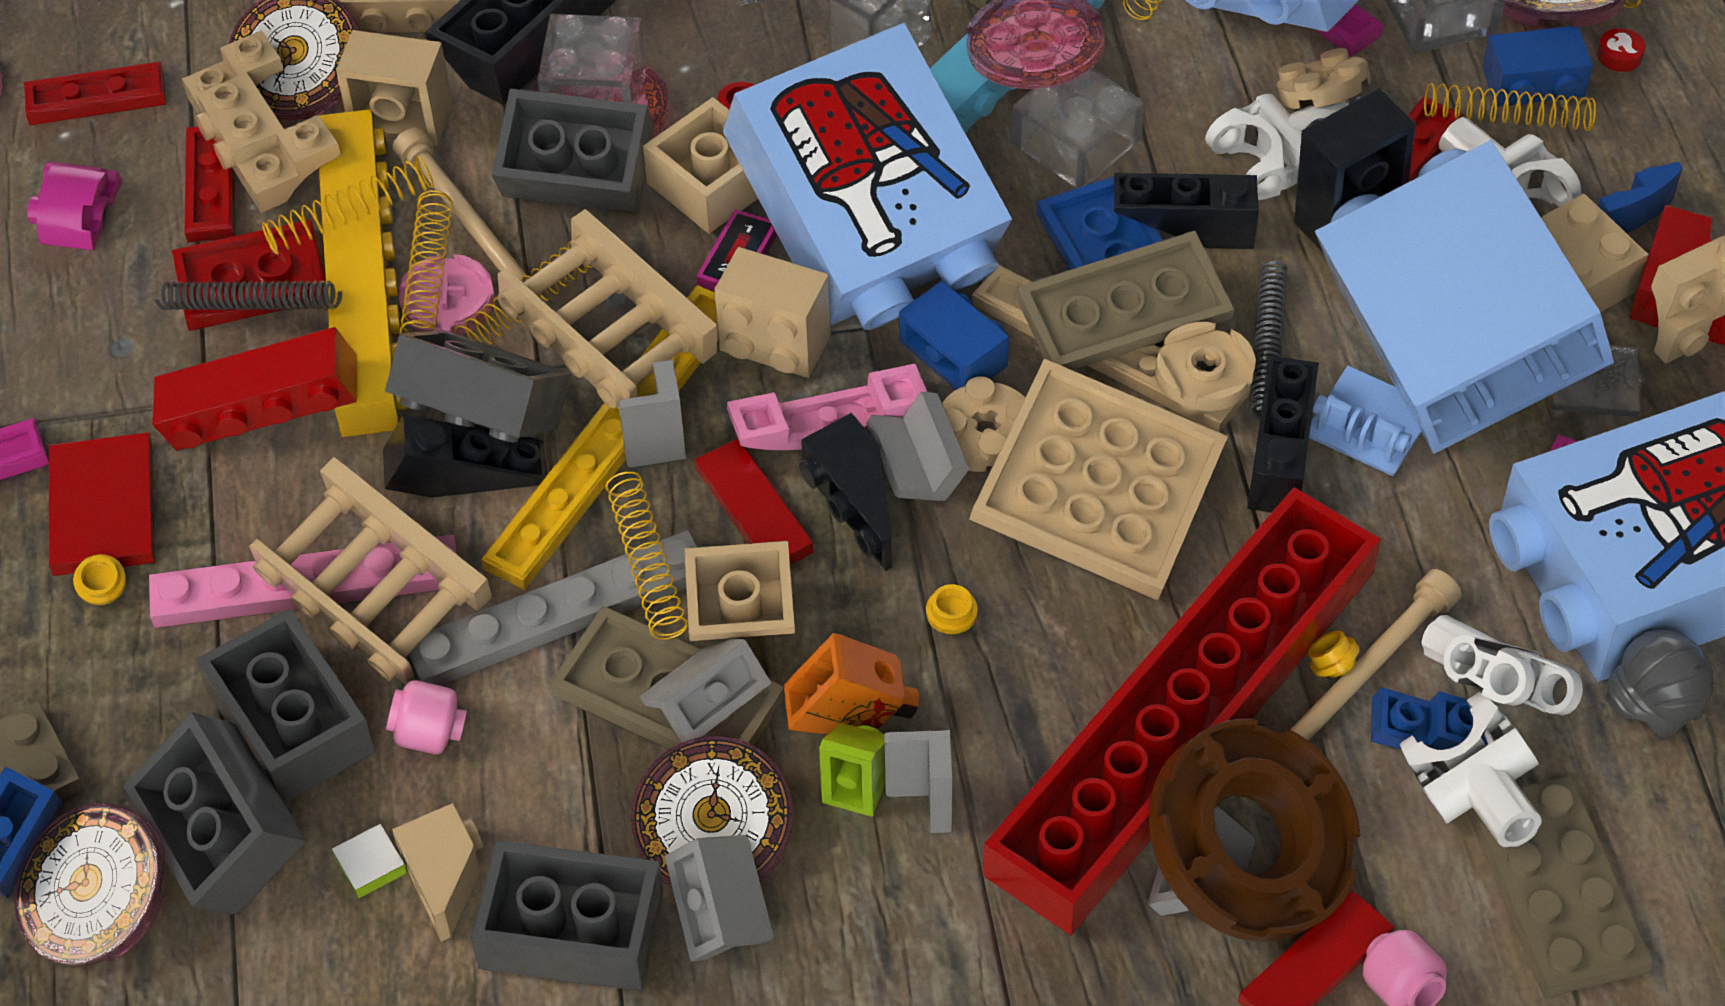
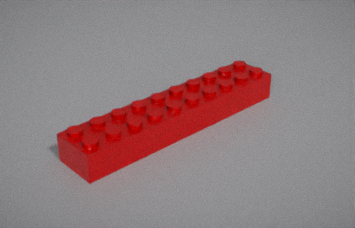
[983,487,1381,936]

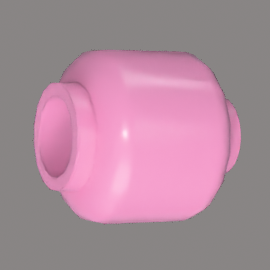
[385,680,467,755]
[1362,930,1447,1006]

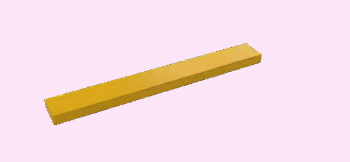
[481,285,719,590]

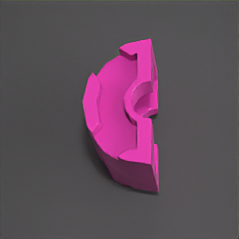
[28,161,122,251]

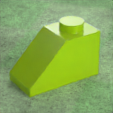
[819,723,885,817]

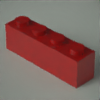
[152,327,357,451]

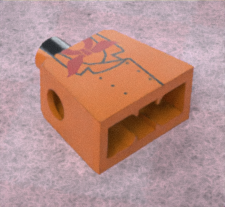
[784,633,919,734]

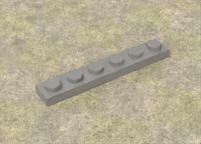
[407,530,698,686]

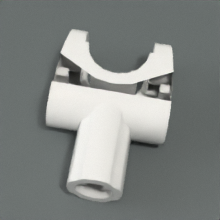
[1205,94,1347,200]
[1439,117,1581,207]
[1422,615,1583,716]
[1400,692,1542,847]

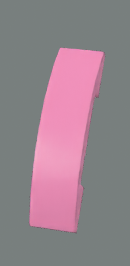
[727,364,927,450]

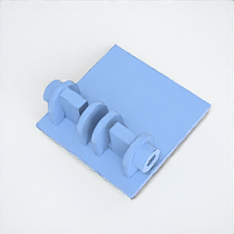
[1309,366,1421,476]

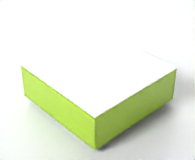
[332,824,407,899]

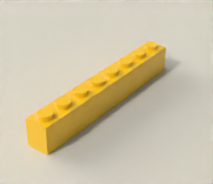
[319,109,408,437]

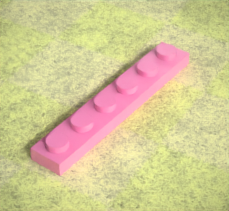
[149,534,458,628]

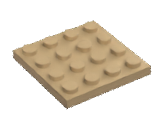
[969,359,1228,600]

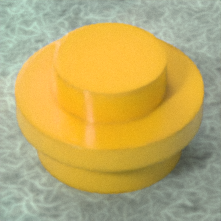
[73,554,126,605]
[926,584,978,634]
[1308,630,1360,678]

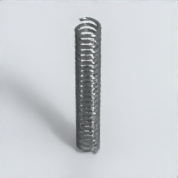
[1248,261,1288,421]
[155,280,342,310]

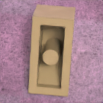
[392,803,483,942]

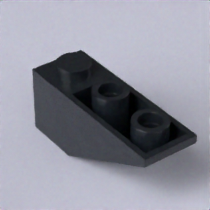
[1114,173,1259,249]
[1247,356,1319,512]
[799,412,892,571]
[383,414,547,498]

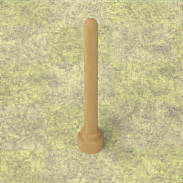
[392,127,529,282]
[1290,569,1462,741]

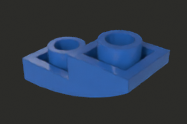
[1598,161,1683,233]
[1371,687,1487,750]

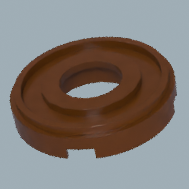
[1149,719,1361,942]

